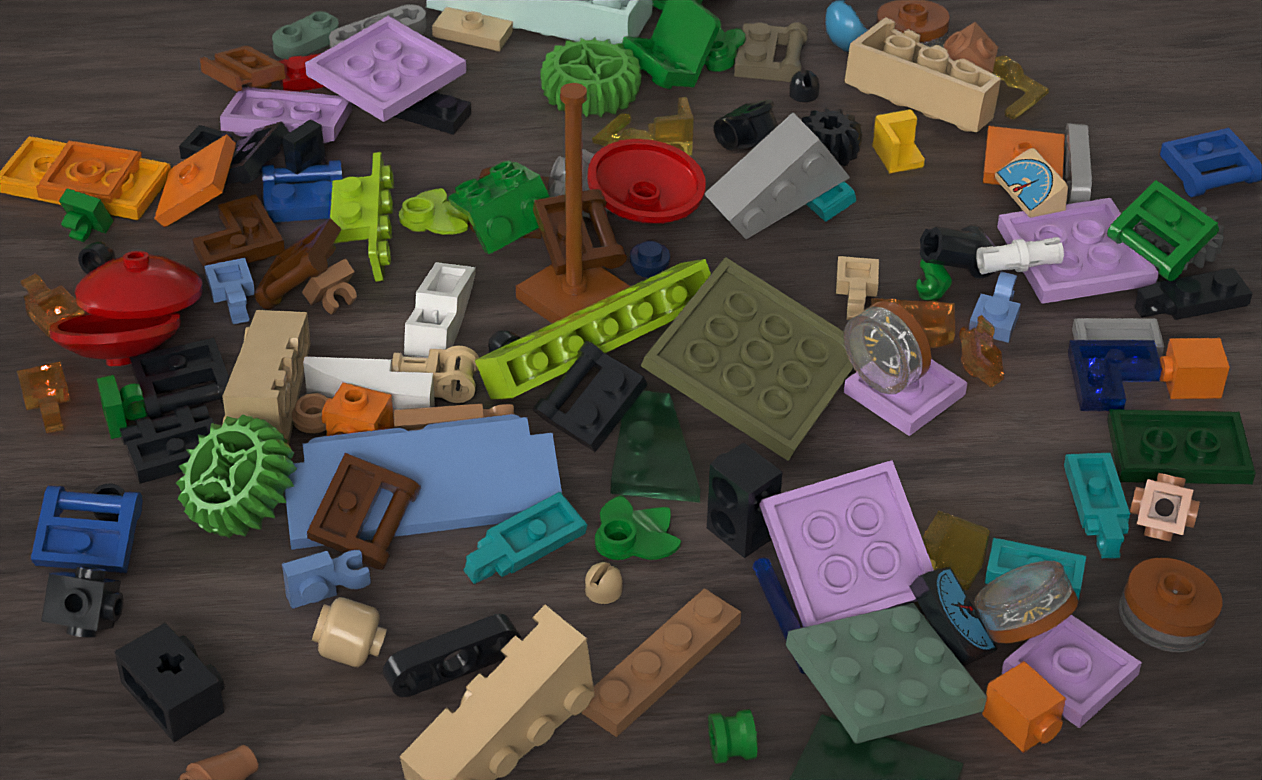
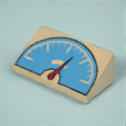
[995,148,1068,218]

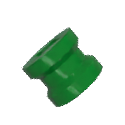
[708,709,757,764]

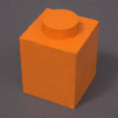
[1158,338,1230,399]
[982,661,1066,753]

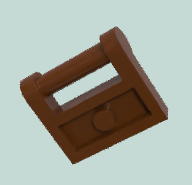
[533,189,627,275]
[254,218,342,310]
[307,453,421,570]

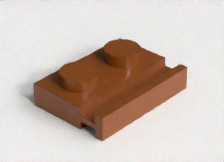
[200,45,285,92]

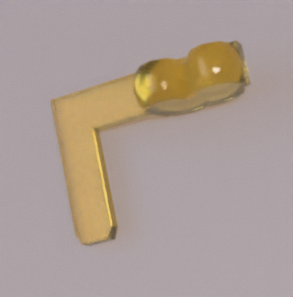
[992,55,1049,120]
[592,113,654,146]

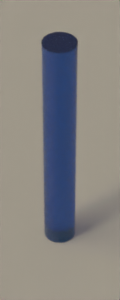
[752,558,806,674]

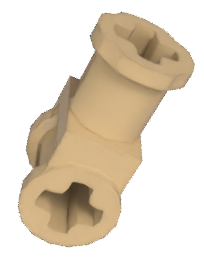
[391,345,479,403]

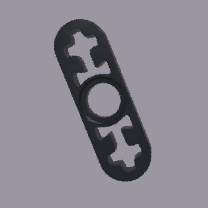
[383,614,521,697]

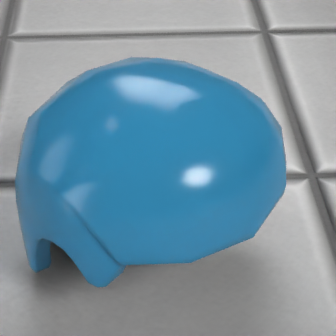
[825,0,868,52]

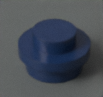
[630,241,670,278]

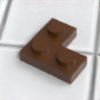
[193,194,285,270]

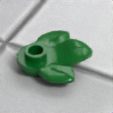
[705,28,746,72]
[595,495,681,560]

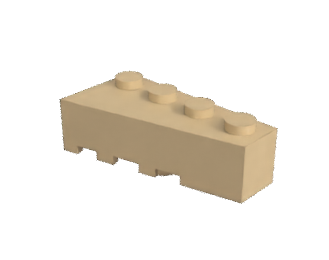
[844,17,1001,133]
[222,310,311,445]
[400,605,595,780]

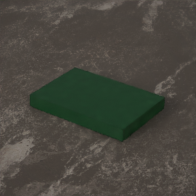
[1107,409,1256,485]

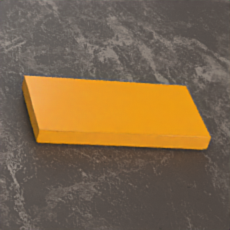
[0,136,171,220]

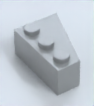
[704,113,850,240]

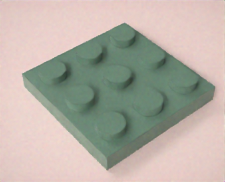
[786,603,987,743]

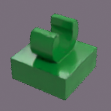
[59,188,114,243]
[97,375,147,439]

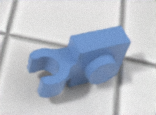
[204,258,255,324]
[968,271,1021,343]
[282,550,371,609]

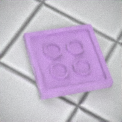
[305,16,466,122]
[997,198,1159,304]
[759,460,934,628]

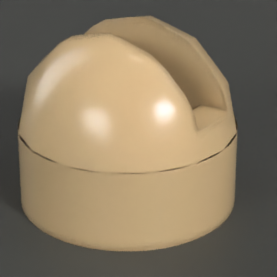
[585,562,623,604]

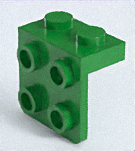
[621,0,721,89]
[448,161,550,254]

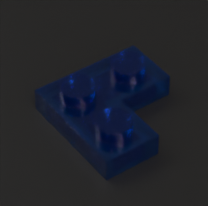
[1068,340,1162,411]

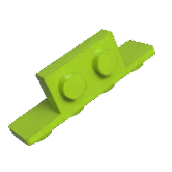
[330,152,394,282]

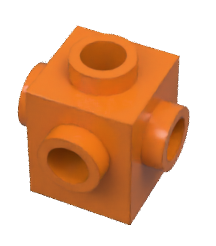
[322,383,394,436]

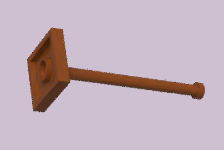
[516,83,631,323]

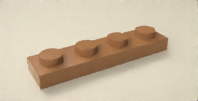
[581,588,741,737]

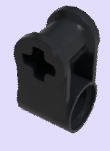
[713,99,778,150]

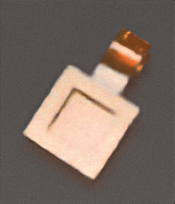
[21,274,85,338]
[959,315,1004,388]
[17,361,70,434]

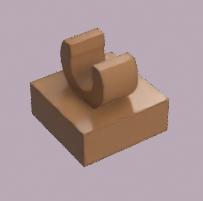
[302,258,357,315]

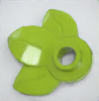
[399,188,470,235]

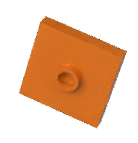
[983,126,1065,185]
[154,134,236,227]
[36,141,142,204]

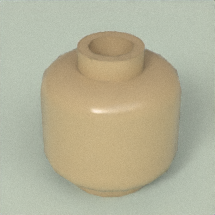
[312,597,387,667]

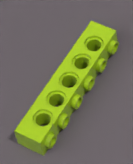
[475,259,711,399]

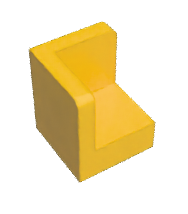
[872,109,925,173]

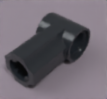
[919,225,995,279]

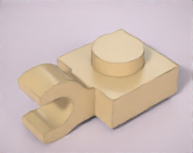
[836,256,879,320]

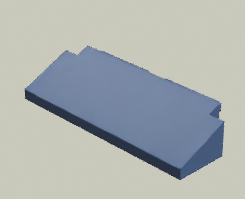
[285,414,562,550]

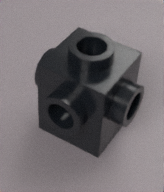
[41,566,124,638]

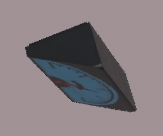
[909,567,998,666]

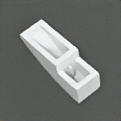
[404,262,476,358]
[303,357,435,418]

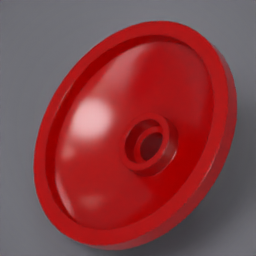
[587,139,706,224]
[75,251,203,319]
[49,312,181,366]

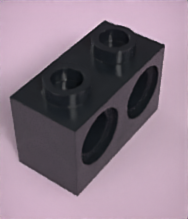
[706,442,783,558]

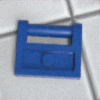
[1160,128,1262,197]
[262,160,342,223]
[31,485,142,573]

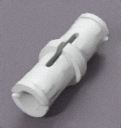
[976,237,1064,274]

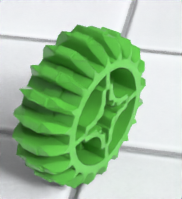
[541,37,641,118]
[176,414,297,538]

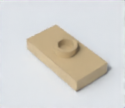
[432,7,513,51]

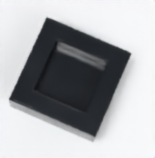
[282,119,325,175]
[179,125,234,159]

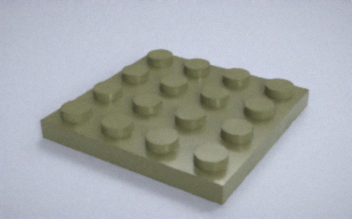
[641,257,864,461]

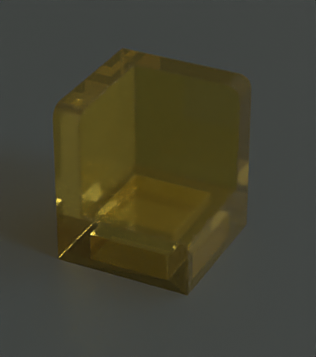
[647,97,694,155]
[922,510,990,590]

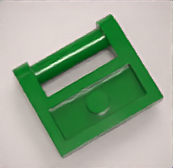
[1107,180,1219,281]

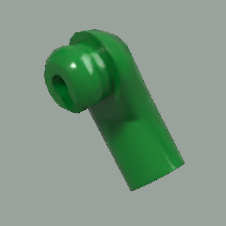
[916,259,952,302]

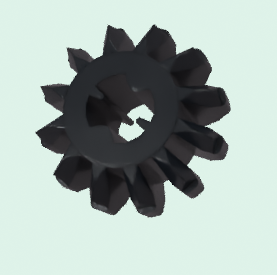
[801,108,862,166]

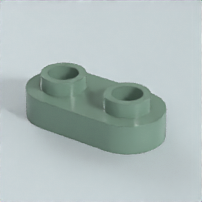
[272,11,339,59]

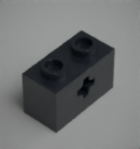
[114,623,225,742]

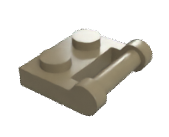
[734,22,808,82]

